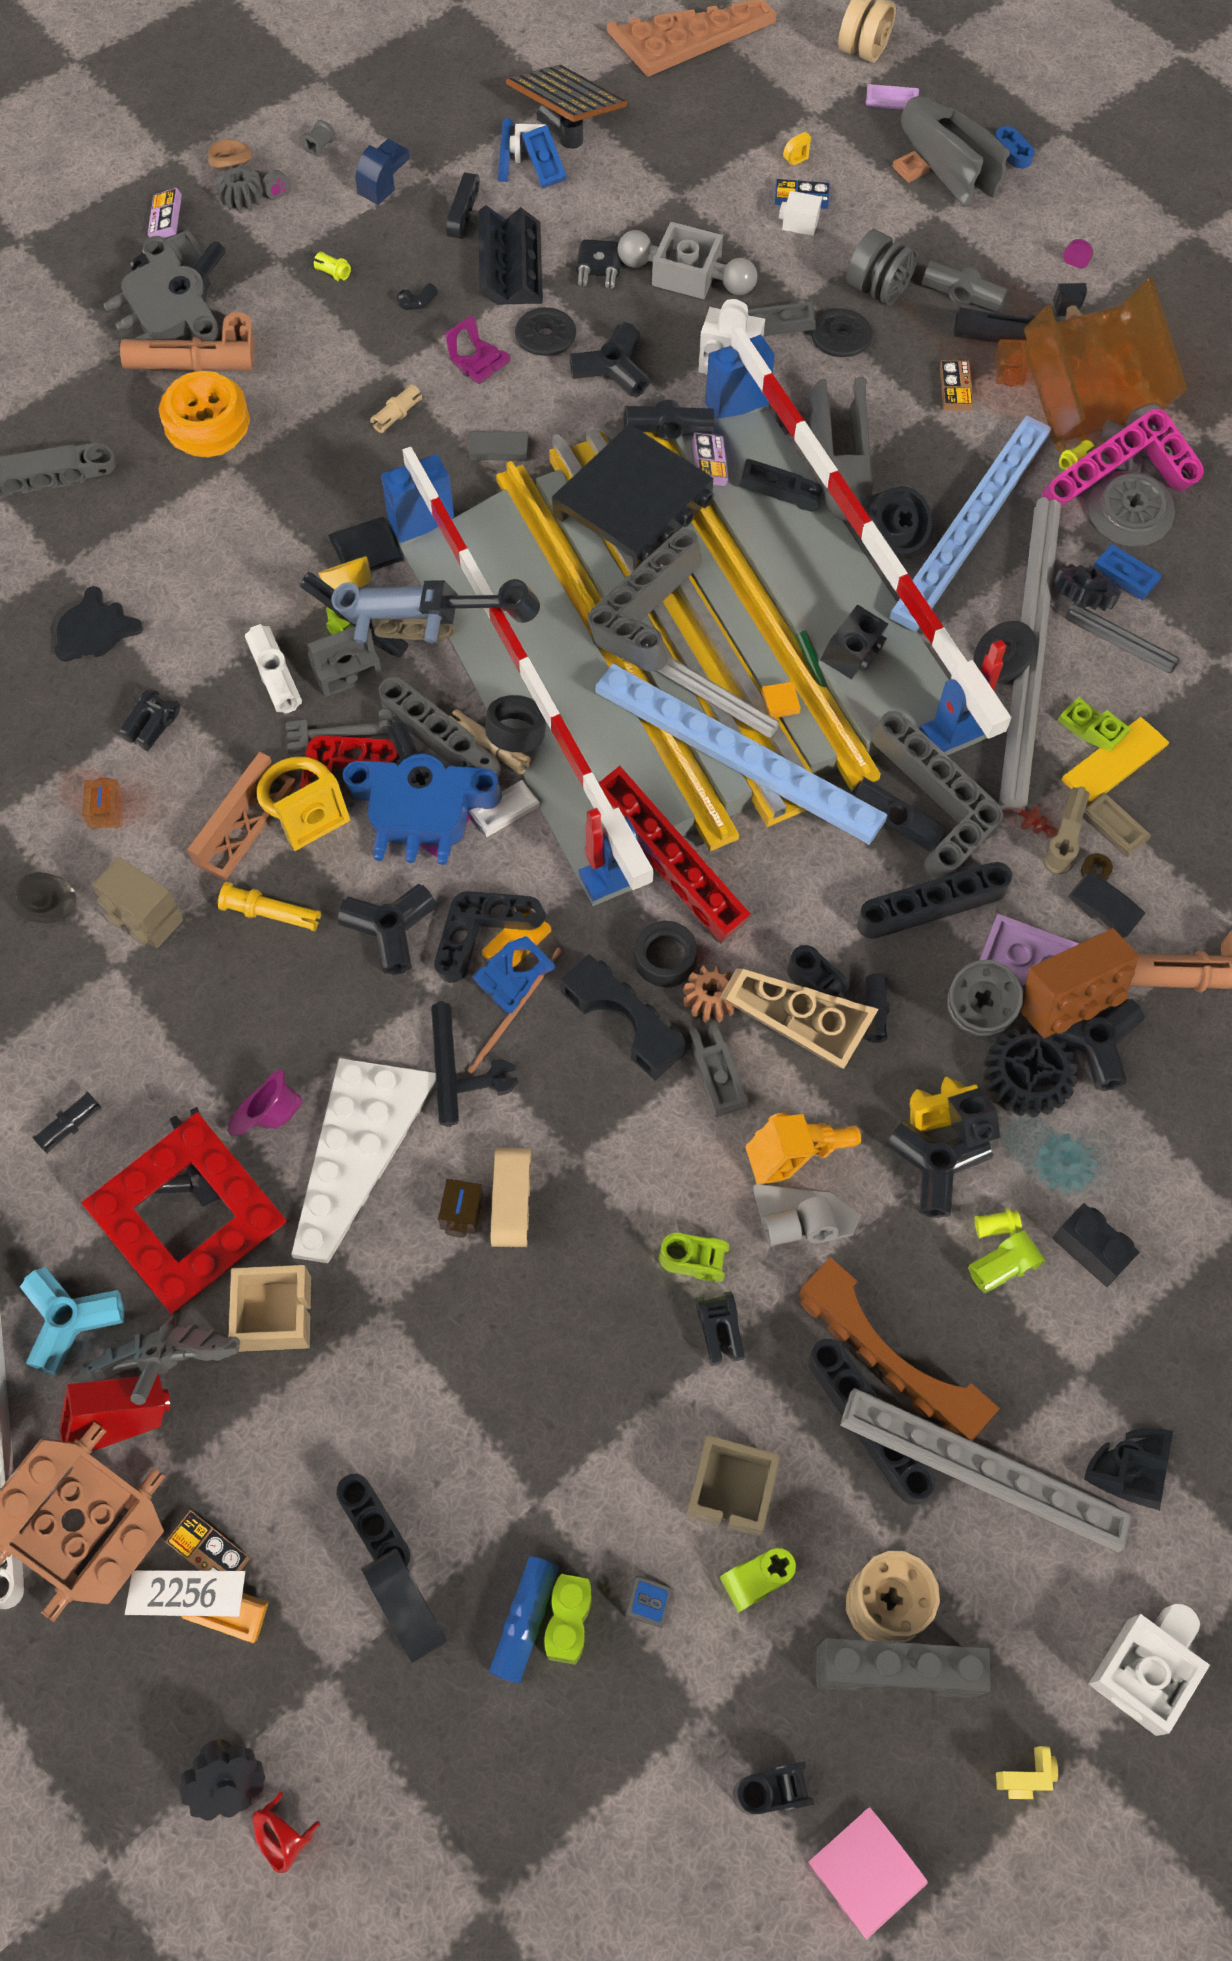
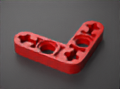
[300,736,400,789]

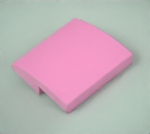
[808,1807,928,1940]

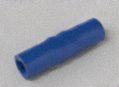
[489,1556,559,1684]

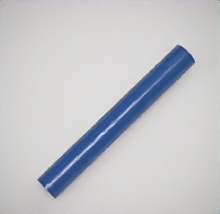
[498,118,513,182]

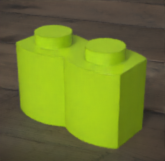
[544,1574,592,1665]

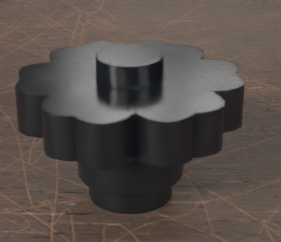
[179,1739,265,1821]

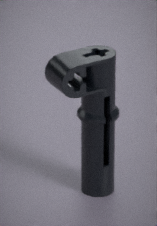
[954,307,1086,378]

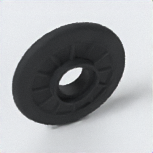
[515,307,576,356]
[811,309,872,357]
[974,621,1037,683]

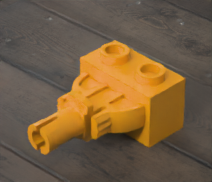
[745,1112,861,1185]

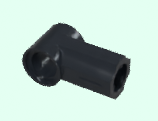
[537,104,584,149]

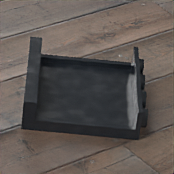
[552,424,714,571]

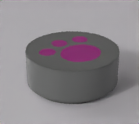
[262,170,291,200]

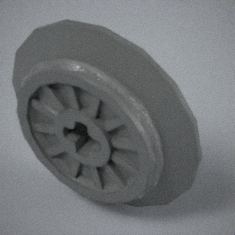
[1087,470,1176,547]

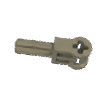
[1043,786,1090,874]

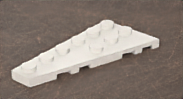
[291,1058,436,1263]

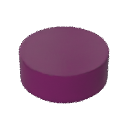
[1063,239,1093,269]

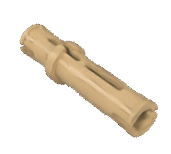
[450,709,531,775]

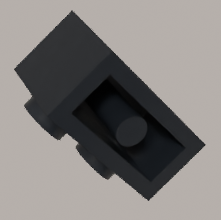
[1052,1203,1140,1287]

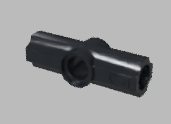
[623,399,715,441]
[851,776,946,852]

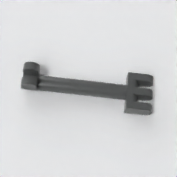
[286,709,393,753]

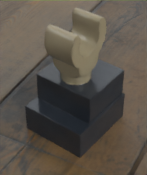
[1053,283,1087,324]

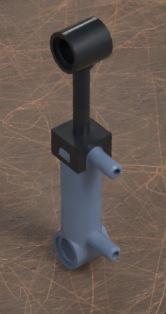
[332,579,540,644]

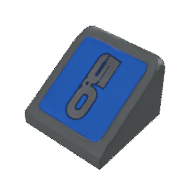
[625,1576,672,1628]

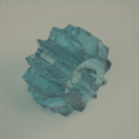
[1035,1133,1098,1194]

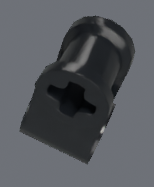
[787,945,850,997]
[733,1761,814,1815]

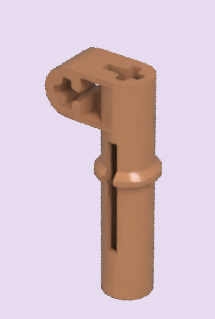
[120,312,255,372]
[1130,929,1232,993]

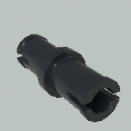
[863,973,890,1043]
[32,1091,102,1154]

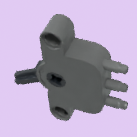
[103,236,226,341]

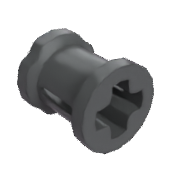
[301,120,336,157]

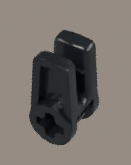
[120,688,180,752]
[695,1291,745,1366]

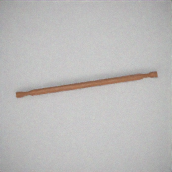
[466,948,563,1075]

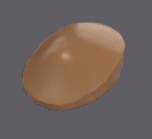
[208,139,252,171]

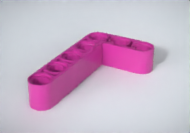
[1042,409,1204,507]

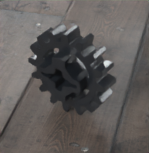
[1054,564,1121,611]

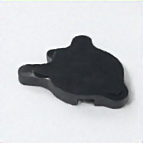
[54,586,143,662]

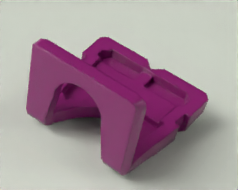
[445,316,510,384]

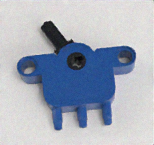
[343,721,502,865]

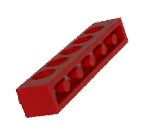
[598,765,751,944]

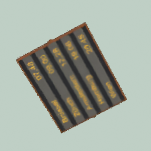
[506,64,628,122]

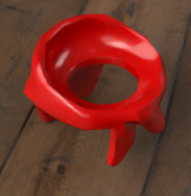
[253,1792,320,1873]

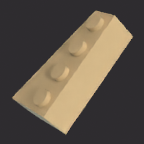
[719,968,878,1069]

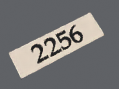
[125,1571,246,1617]

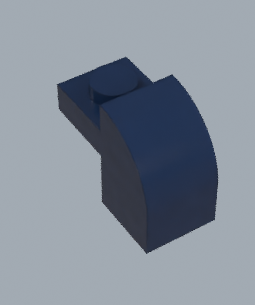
[355,138,410,205]

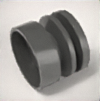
[846,229,918,306]
[947,960,1023,1037]

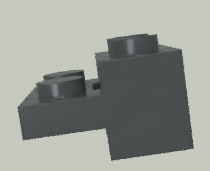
[308,626,382,697]

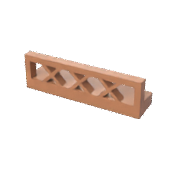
[187,752,296,881]

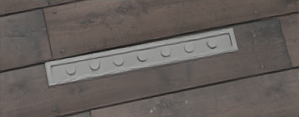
[840,1388,1132,1553]

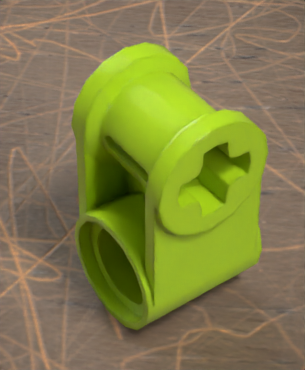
[659,1233,730,1282]
[719,1548,796,1613]

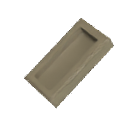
[1083,793,1151,857]

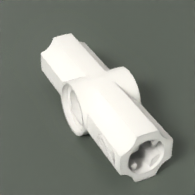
[245,624,302,714]

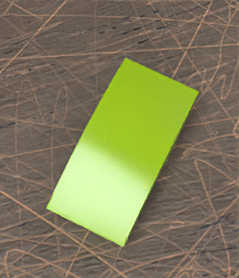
[1057,697,1131,751]

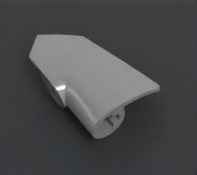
[753,1184,862,1247]

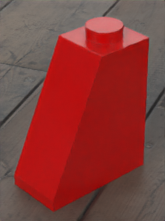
[59,1374,170,1452]

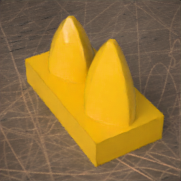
[910,1076,978,1132]

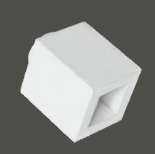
[779,191,822,236]

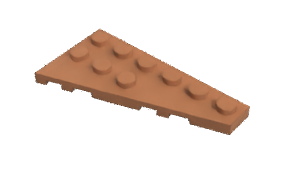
[607,0,777,77]

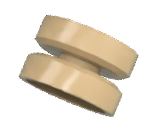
[838,0,896,63]

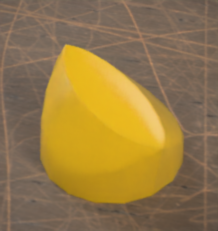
[318,556,373,589]

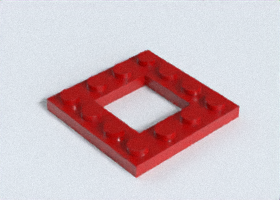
[81,1112,287,1315]

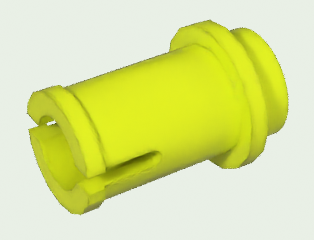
[314,252,351,281]
[1059,440,1095,471]
[974,1208,1022,1239]

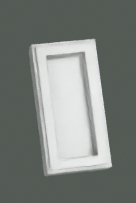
[469,780,540,837]

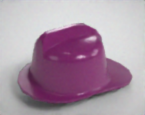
[227,1070,302,1137]

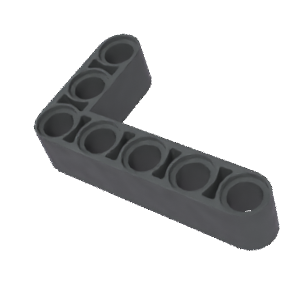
[588,529,702,672]
[871,710,1003,878]

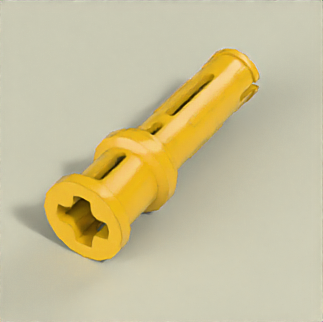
[218,881,321,931]

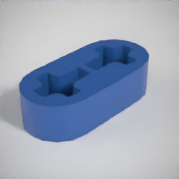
[995,126,1034,169]

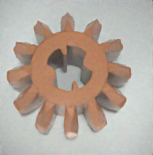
[683,965,734,1024]

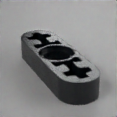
[446,172,480,239]

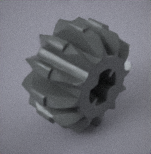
[216,164,263,212]

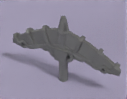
[71,1312,240,1405]

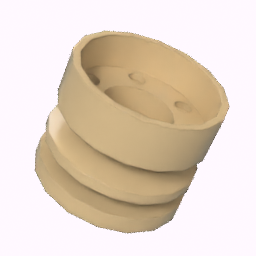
[846,1551,940,1643]

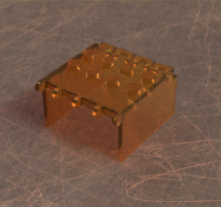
[1023,278,1188,453]

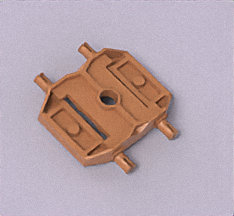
[0,1422,166,1622]

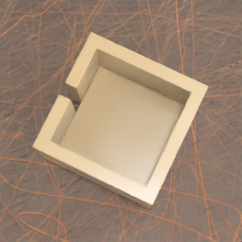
[228,1265,311,1352]

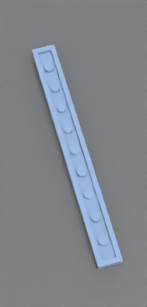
[889,415,1052,632]
[596,664,887,845]

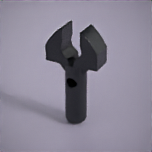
[456,1059,518,1096]

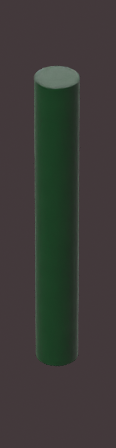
[795,630,830,692]

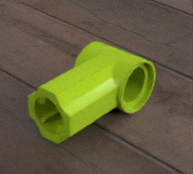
[968,1230,1046,1294]

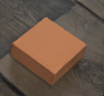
[892,151,930,183]

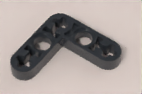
[434,891,545,983]

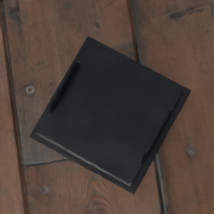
[328,516,404,571]

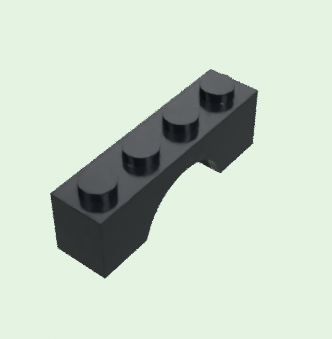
[560,954,685,1081]

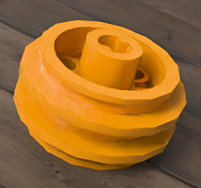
[158,371,250,458]

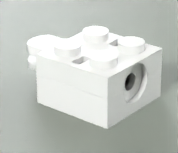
[698,299,765,375]
[1088,1604,1210,1736]

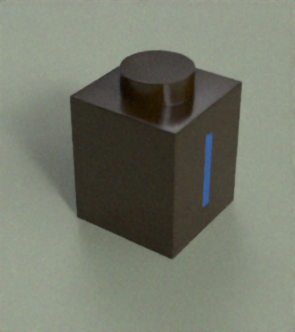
[438,1179,483,1238]

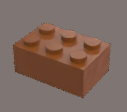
[1019,928,1140,1038]

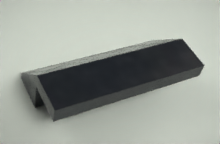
[478,205,543,305]

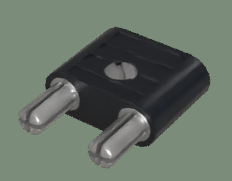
[576,239,621,289]

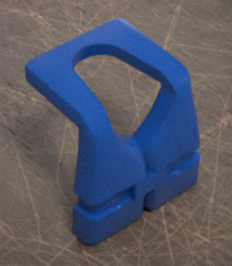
[473,936,555,1014]

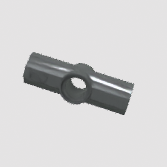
[922,261,1009,312]

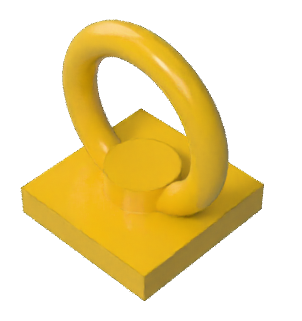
[257,757,351,851]

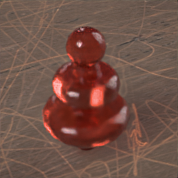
[1018,806,1057,838]

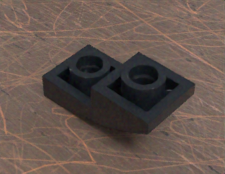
[1068,872,1145,938]

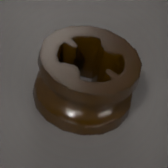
[1080,853,1113,881]

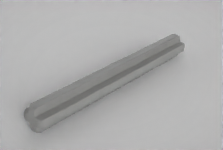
[657,655,779,737]

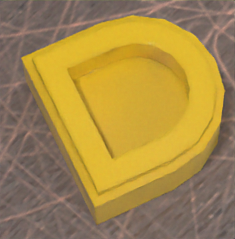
[783,132,811,165]

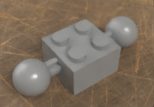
[618,222,758,299]

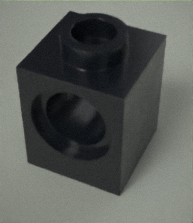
[947,1088,1001,1148]

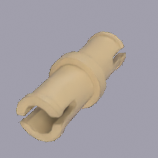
[370,384,422,433]

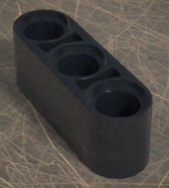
[336,1474,414,1572]
[361,1548,447,1663]

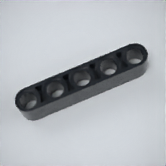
[857,862,1013,939]
[808,1339,935,1505]

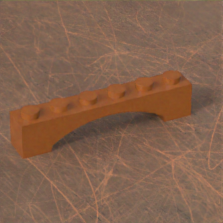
[798,1257,1000,1441]

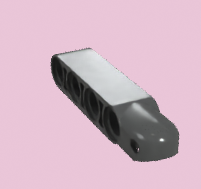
[0,443,116,497]
[378,677,502,778]

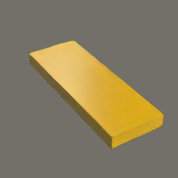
[1062,717,1169,805]

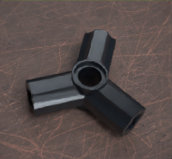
[569,322,650,398]
[337,883,437,975]
[1053,998,1145,1091]
[886,1120,993,1218]

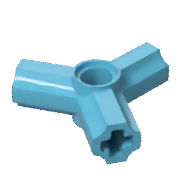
[20,1267,125,1376]

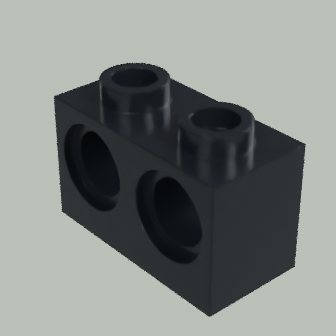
[820,604,889,680]

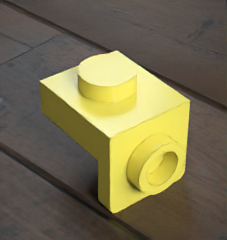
[996,1746,1058,1799]

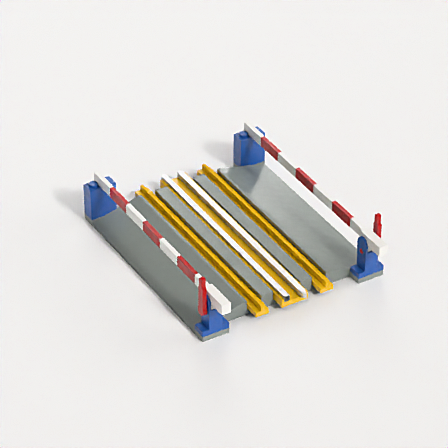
[381,326,1012,906]

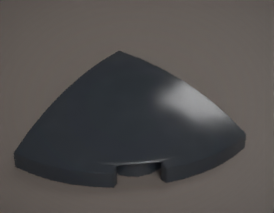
[1084,1429,1173,1511]

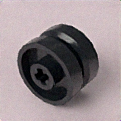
[854,486,932,558]

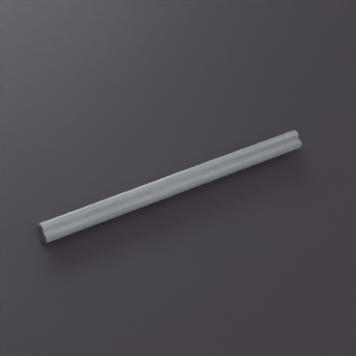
[999,497,1061,813]

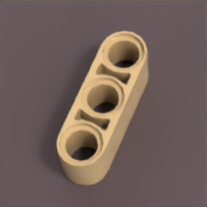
[491,1147,531,1247]

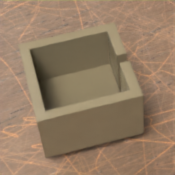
[92,856,183,949]
[686,1435,781,1538]

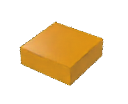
[761,681,801,718]

